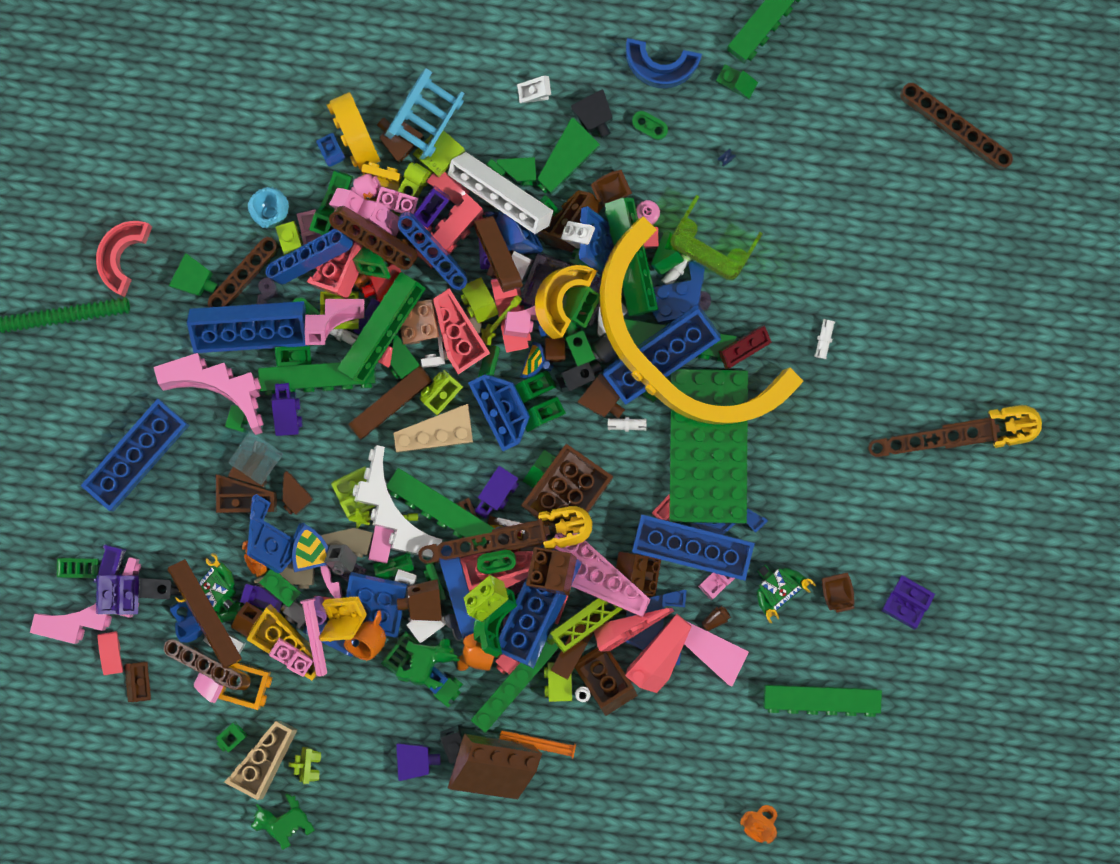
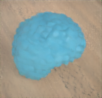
[248,187,289,229]

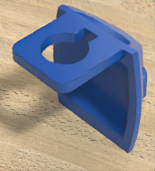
[170,602,203,643]

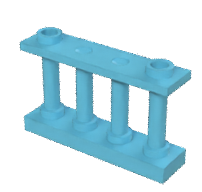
[384,68,465,160]

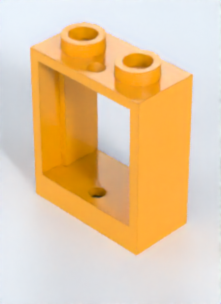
[218,662,273,710]

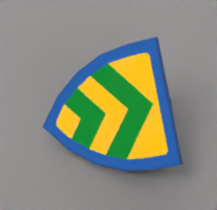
[520,341,553,379]
[292,524,329,572]

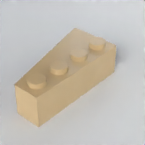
[394,404,473,453]
[224,721,298,800]

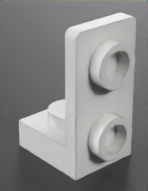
[561,221,595,248]
[421,326,448,368]

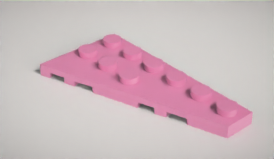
[554,533,651,617]

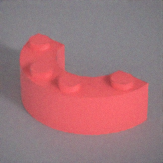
[96,221,153,297]
[491,279,531,353]

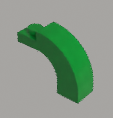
[309,170,353,235]
[473,587,517,658]

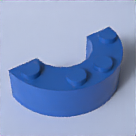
[626,38,702,88]

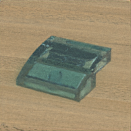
[228,431,283,485]

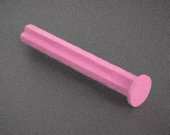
[300,598,327,676]

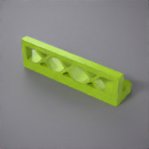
[547,598,623,653]

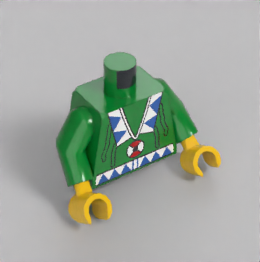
[175,553,237,612]
[757,564,816,623]

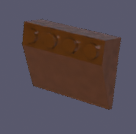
[521,444,613,538]
[448,734,542,800]

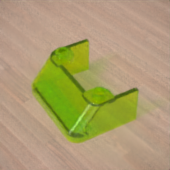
[670,195,763,280]

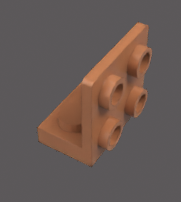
[400,300,439,345]

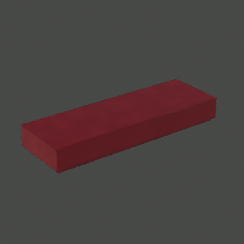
[718,325,772,369]

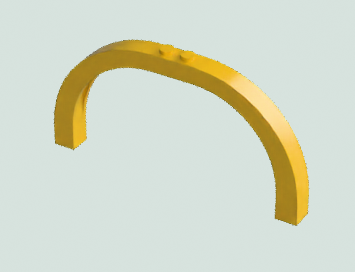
[600,216,803,424]

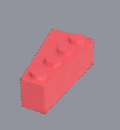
[415,193,484,269]
[307,225,374,299]

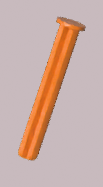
[499,730,576,759]

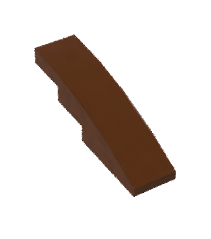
[551,605,604,680]

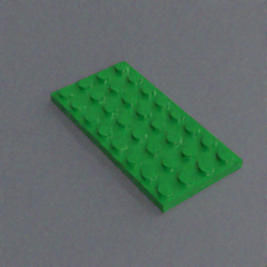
[669,369,748,524]

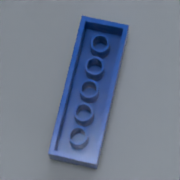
[187,301,308,353]
[603,304,721,405]
[81,399,190,512]
[632,514,755,581]
[499,544,582,669]

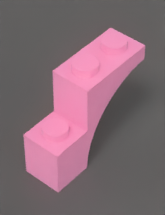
[329,188,404,237]
[305,299,364,345]
[504,305,538,338]

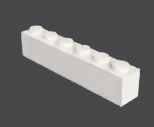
[448,152,553,234]

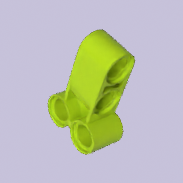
[390,162,433,216]

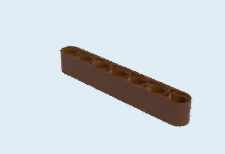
[900,83,1013,170]

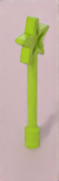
[480,295,522,346]
[349,508,418,528]

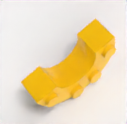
[327,92,381,170]
[535,265,597,339]

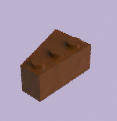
[536,190,603,252]
[216,474,277,513]

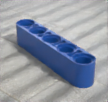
[398,212,467,290]
[266,229,353,285]
[440,546,475,639]

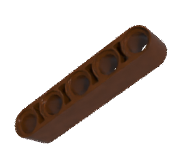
[329,206,417,270]
[474,216,522,293]
[208,237,279,307]
[348,366,433,440]
[164,639,251,690]

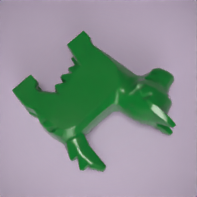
[396,639,460,690]
[251,794,315,850]

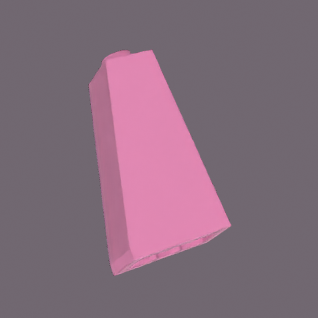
[684,620,749,686]

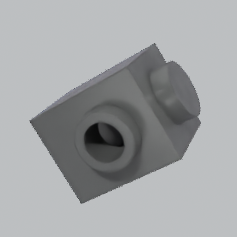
[324,545,357,575]

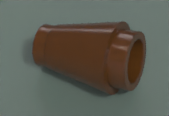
[702,605,731,632]

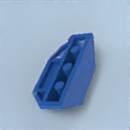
[496,210,544,254]
[468,374,530,451]

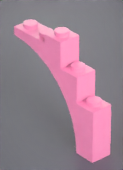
[154,353,264,435]
[30,557,141,644]

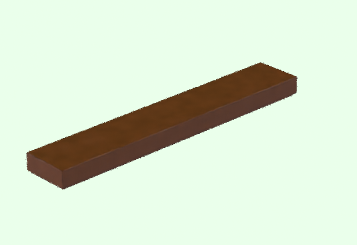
[167,559,242,669]

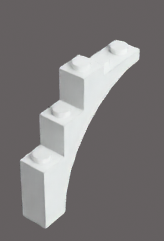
[352,445,442,558]

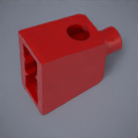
[361,263,401,302]

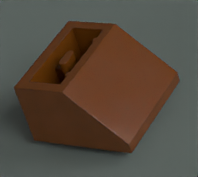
[526,547,577,596]
[616,552,661,596]

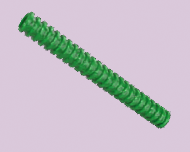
[0,297,130,333]

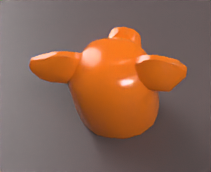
[344,610,386,661]
[457,634,494,671]

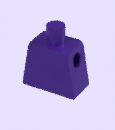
[413,185,450,229]
[396,742,441,781]

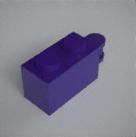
[271,383,303,436]
[475,466,519,519]

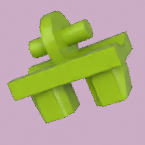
[289,747,321,784]

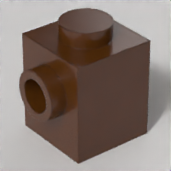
[231,602,263,637]

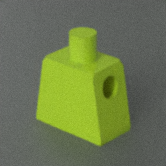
[275,220,303,255]

